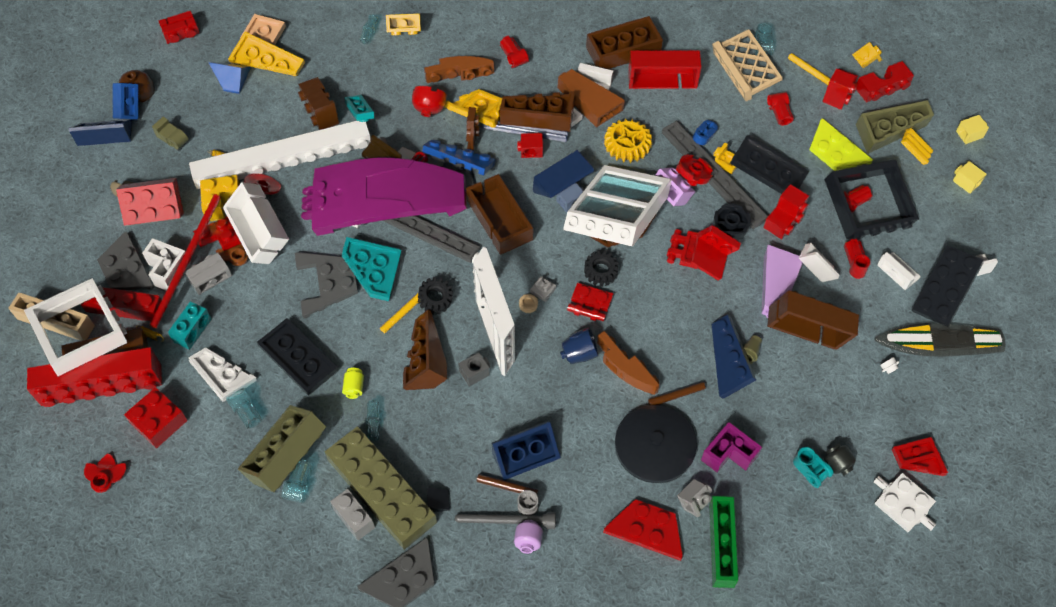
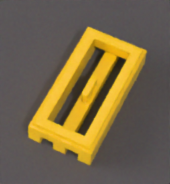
[901,128,933,165]

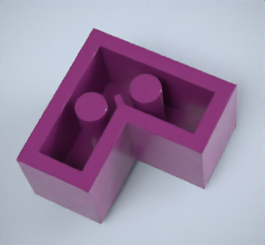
[701,422,762,473]

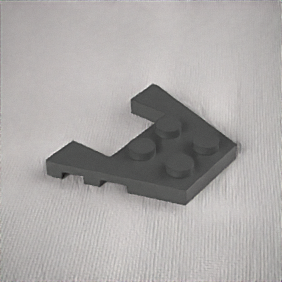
[295,252,358,319]

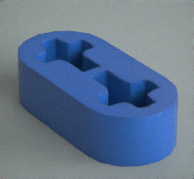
[693,120,718,145]

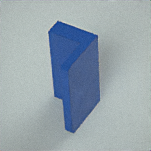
[113,83,138,120]

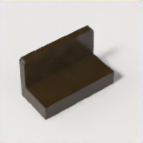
[362,135,402,159]

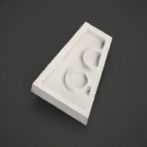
[189,348,257,402]

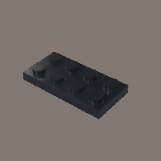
[730,135,809,194]
[912,245,984,327]
[257,318,338,396]

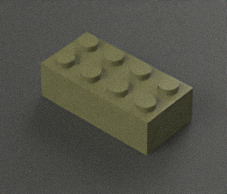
[238,405,326,492]

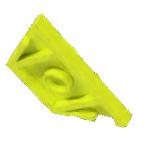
[809,118,873,171]

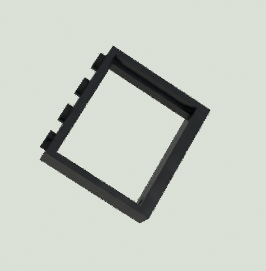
[824,159,919,240]

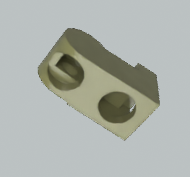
[152,116,189,150]

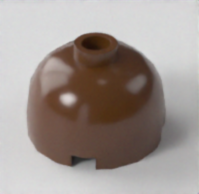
[119,70,155,103]

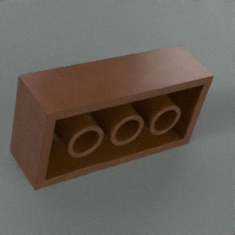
[586,16,663,69]

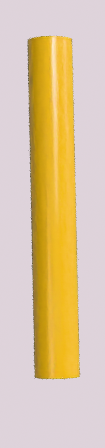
[788,53,830,85]
[380,293,418,333]

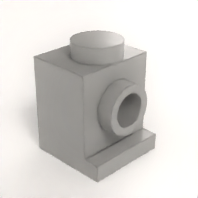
[677,479,712,517]

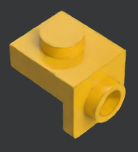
[852,42,882,68]
[714,142,737,174]

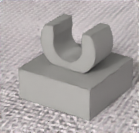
[530,276,556,302]

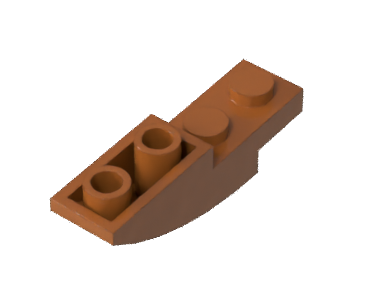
[424,56,494,83]
[597,331,659,395]

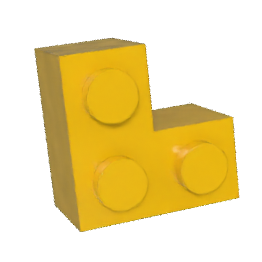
[200,175,240,221]

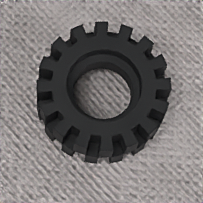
[584,250,619,287]
[418,277,453,315]

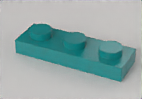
[344,95,374,122]

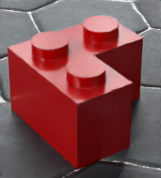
[822,68,858,110]
[763,184,809,239]

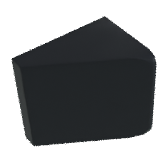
[427,488,450,512]

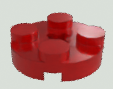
[676,154,713,186]

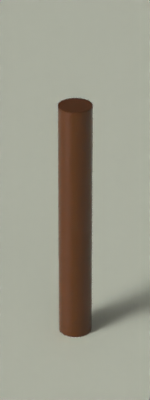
[648,382,706,405]
[477,474,538,495]

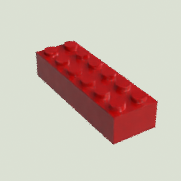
[27,347,162,407]

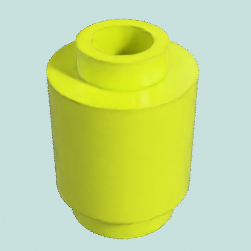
[342,368,364,399]

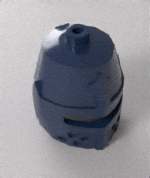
[560,327,599,364]

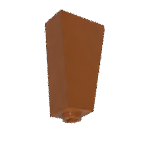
[557,69,625,128]

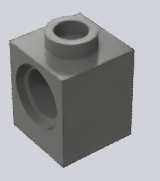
[458,352,491,386]

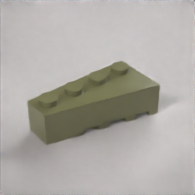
[856,100,934,154]

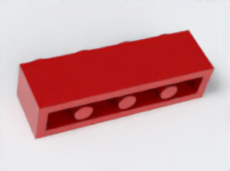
[81,287,162,321]

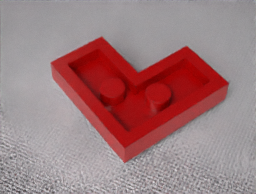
[193,217,241,251]

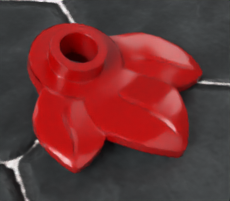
[84,453,127,493]

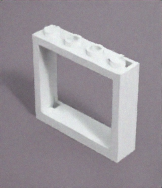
[24,278,127,376]

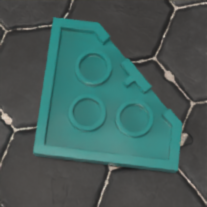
[342,237,401,301]

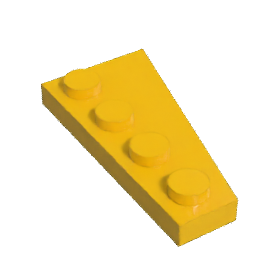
[228,32,305,76]

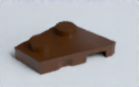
[466,107,480,151]

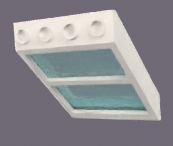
[563,165,672,246]

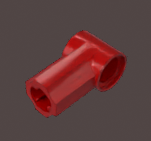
[500,35,529,68]
[767,92,794,126]
[844,185,872,213]
[844,239,871,279]

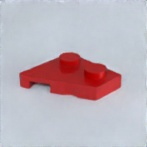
[892,437,948,476]

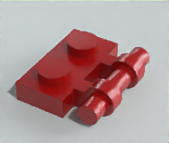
[666,229,698,269]
[567,283,613,322]

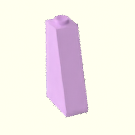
[762,245,802,318]

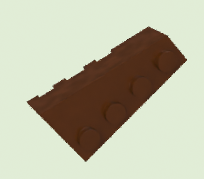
[500,91,575,132]

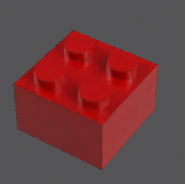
[124,387,188,449]

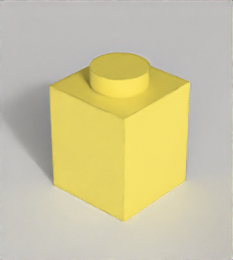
[956,115,989,144]
[953,161,987,194]

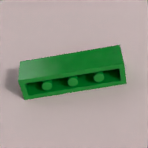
[709,496,738,588]

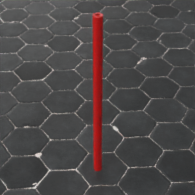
[150,194,221,328]

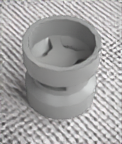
[518,490,538,516]

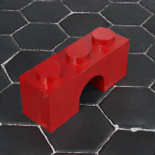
[856,61,914,102]

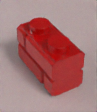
[158,10,200,44]

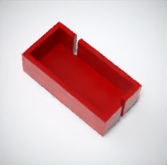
[628,50,701,89]

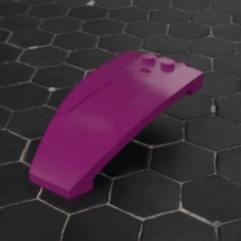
[301,158,467,236]

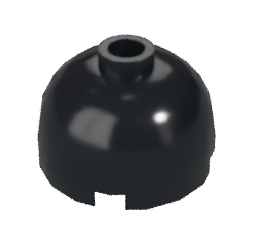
[713,203,751,240]

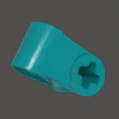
[793,447,834,488]

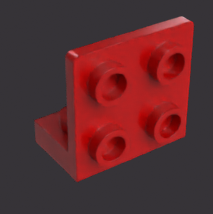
[691,225,741,281]

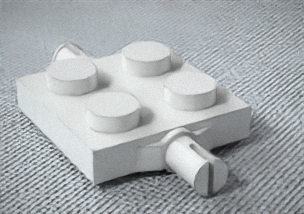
[873,473,937,532]

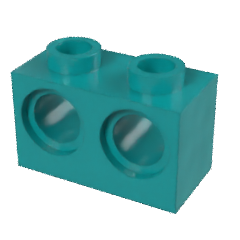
[168,301,211,350]

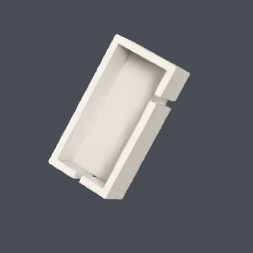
[223,182,289,264]

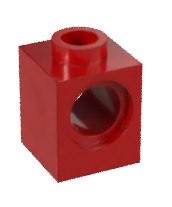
[517,133,543,158]

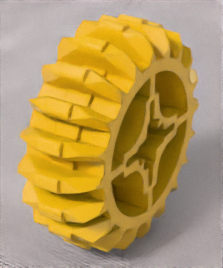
[604,118,652,164]

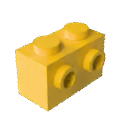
[386,13,421,35]

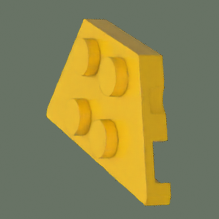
[445,89,502,128]

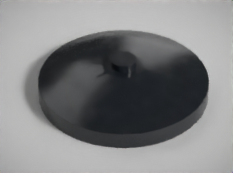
[615,405,697,483]

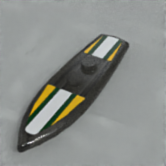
[874,323,1006,357]

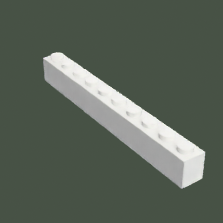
[189,121,370,189]

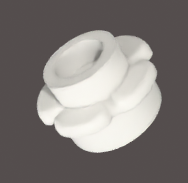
[880,357,899,374]

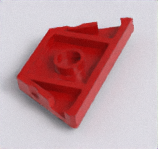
[603,499,683,561]

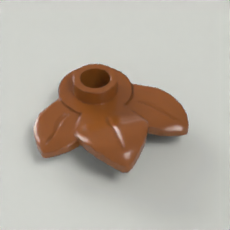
[216,242,248,266]

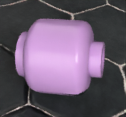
[514,520,543,554]

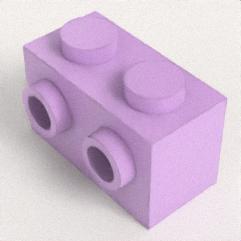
[655,168,695,206]

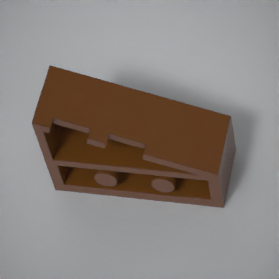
[298,77,339,130]

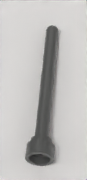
[455,512,556,529]

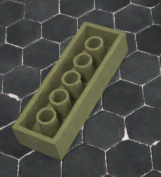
[324,426,437,550]

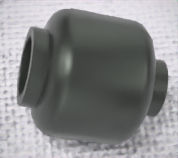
[824,444,856,476]

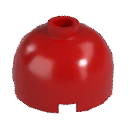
[412,86,447,117]

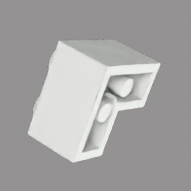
[142,238,191,291]

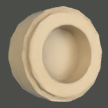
[519,294,538,313]

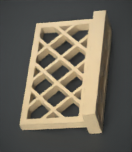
[712,29,782,101]

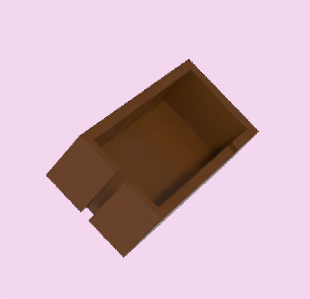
[466,174,533,255]
[767,290,859,350]

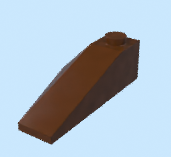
[403,310,447,390]

